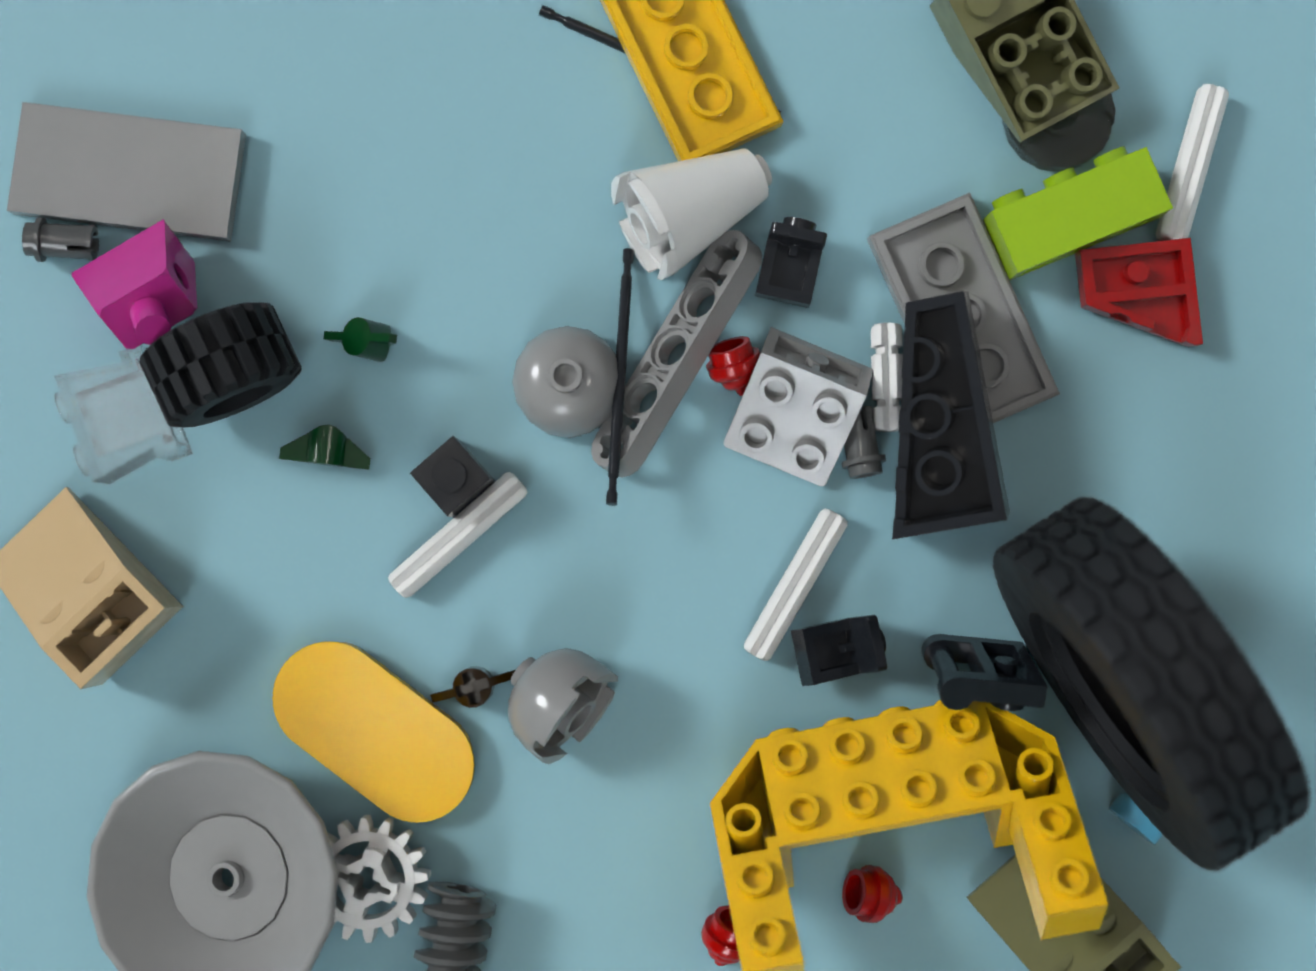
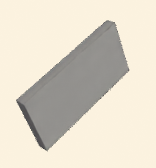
[7,102,246,242]
[867,193,1060,423]

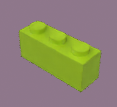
[983,146,1173,281]

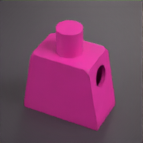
[71,219,198,349]

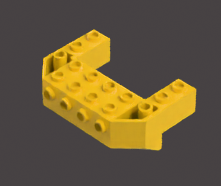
[710,700,1108,971]

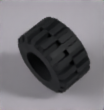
[139,303,302,428]

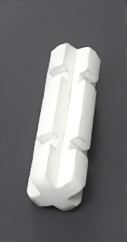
[871,322,903,432]

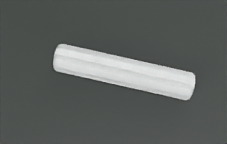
[1155,84,1229,241]
[388,472,528,598]
[744,508,848,661]

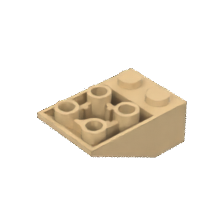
[0,487,183,689]

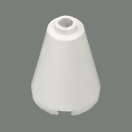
[611,148,772,280]

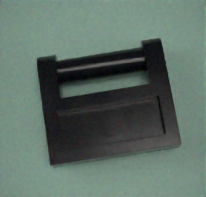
[921,634,1048,711]

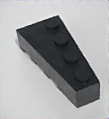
[892,291,1010,540]

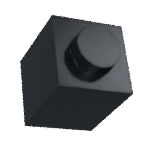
[410,436,495,518]

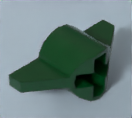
[323,317,397,362]
[279,425,371,470]

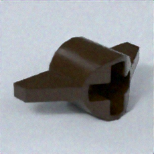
[430,666,516,708]

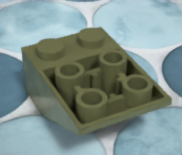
[929,0,1119,143]
[966,854,1181,971]

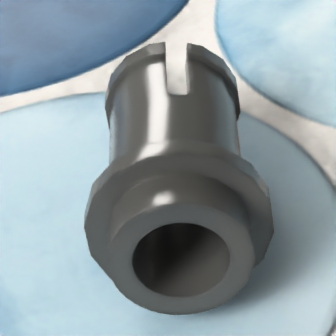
[22,217,99,262]
[842,406,886,479]

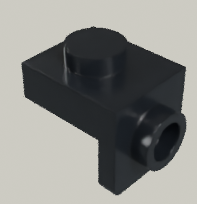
[755,217,827,308]
[791,614,887,686]

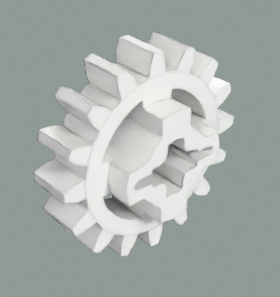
[327,814,431,943]

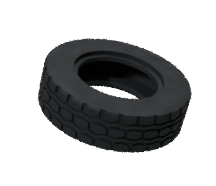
[993,497,1310,871]

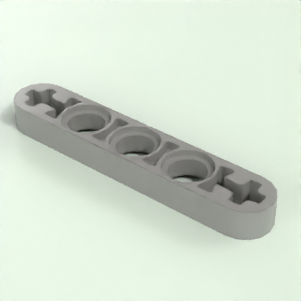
[591,230,762,478]

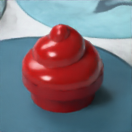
[706,336,760,396]
[842,865,903,923]
[701,905,740,966]

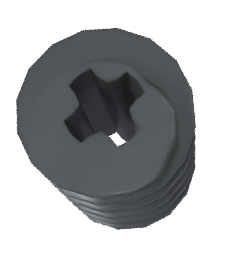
[414,882,496,971]

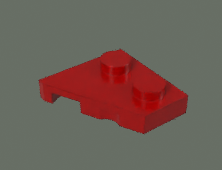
[1075,238,1203,347]

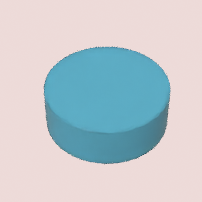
[1108,793,1163,845]

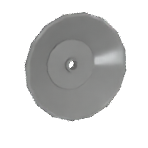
[87,751,338,971]

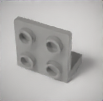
[724,327,873,486]

